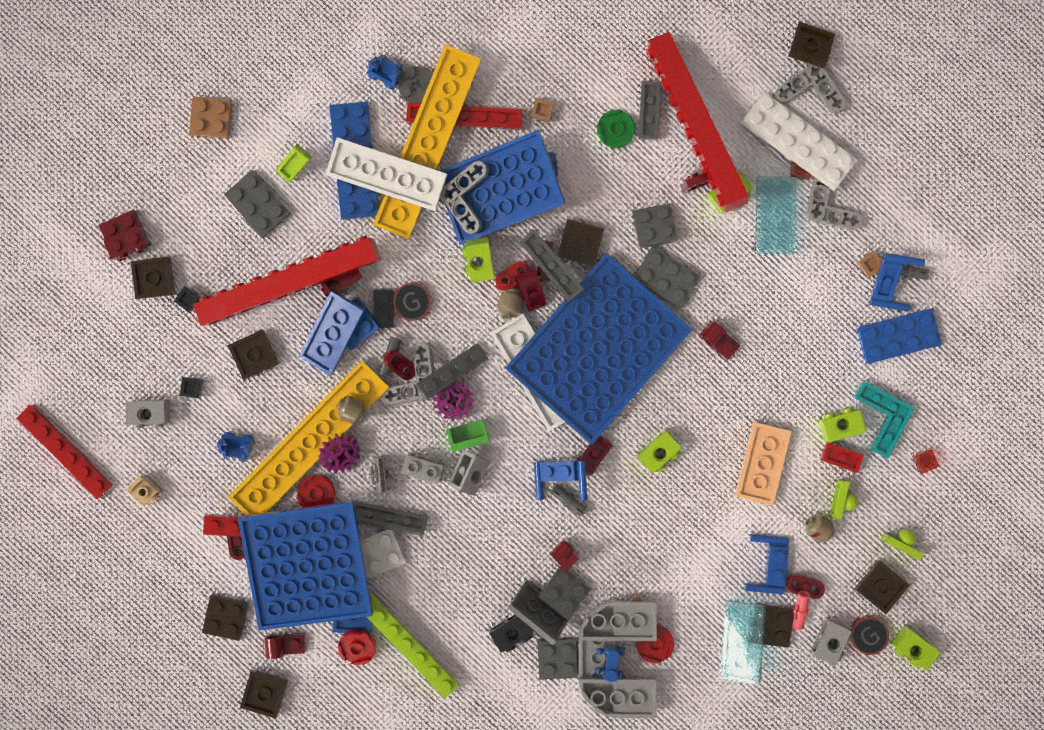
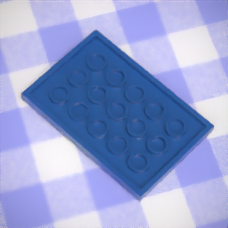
[440,130,566,245]

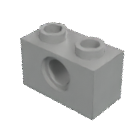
[125,400,170,428]
[448,449,490,496]
[401,453,445,484]
[810,618,852,666]

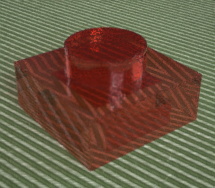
[790,161,811,180]
[912,448,940,474]

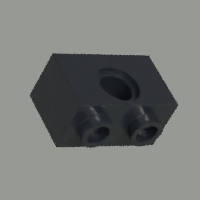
[489,614,534,653]

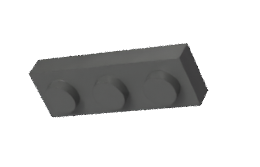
[638,81,661,141]

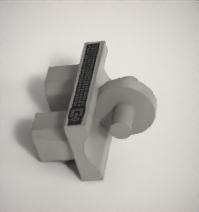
[363,457,395,493]

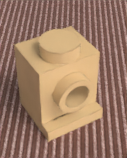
[126,474,162,505]

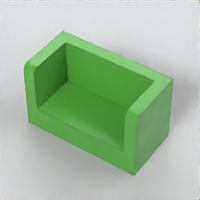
[446,419,490,452]

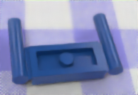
[869,253,925,312]
[534,460,588,500]
[745,534,789,594]

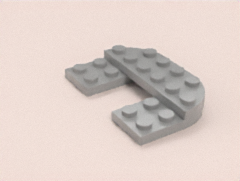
[578,599,657,718]

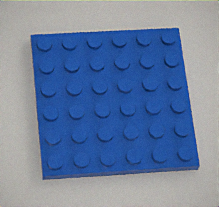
[238,501,374,631]

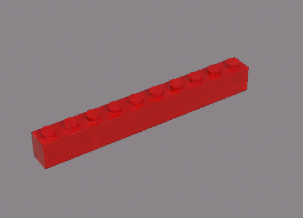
[646,32,749,213]
[193,236,382,326]

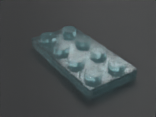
[755,176,796,255]
[721,600,766,685]

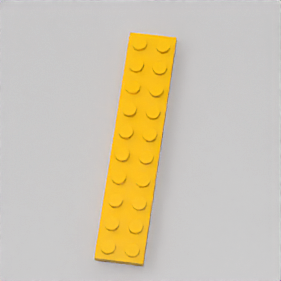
[373,44,481,240]
[228,360,390,515]

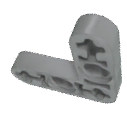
[773,64,846,114]
[441,161,489,234]
[806,177,863,230]
[382,343,436,406]

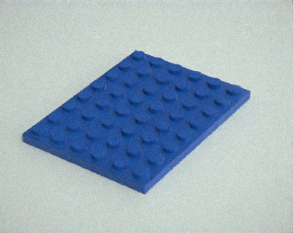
[505,253,692,445]

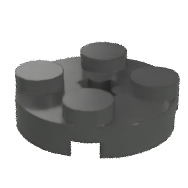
[398,66,433,104]

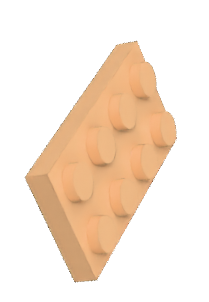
[735,422,792,506]

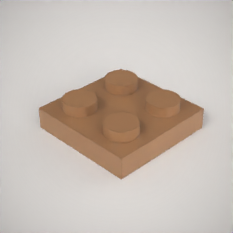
[189,96,232,139]

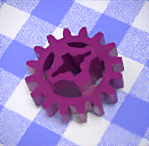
[432,381,474,421]
[318,433,361,474]

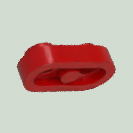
[495,261,530,291]

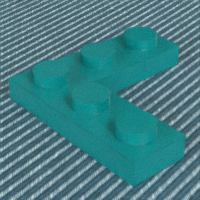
[853,381,915,459]

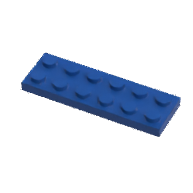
[329,101,379,220]

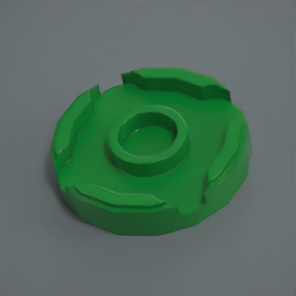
[597,109,635,149]

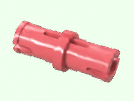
[792,591,810,630]

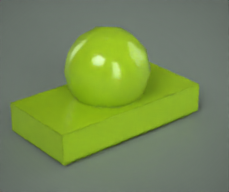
[276,144,312,183]
[829,479,858,520]
[881,529,924,560]

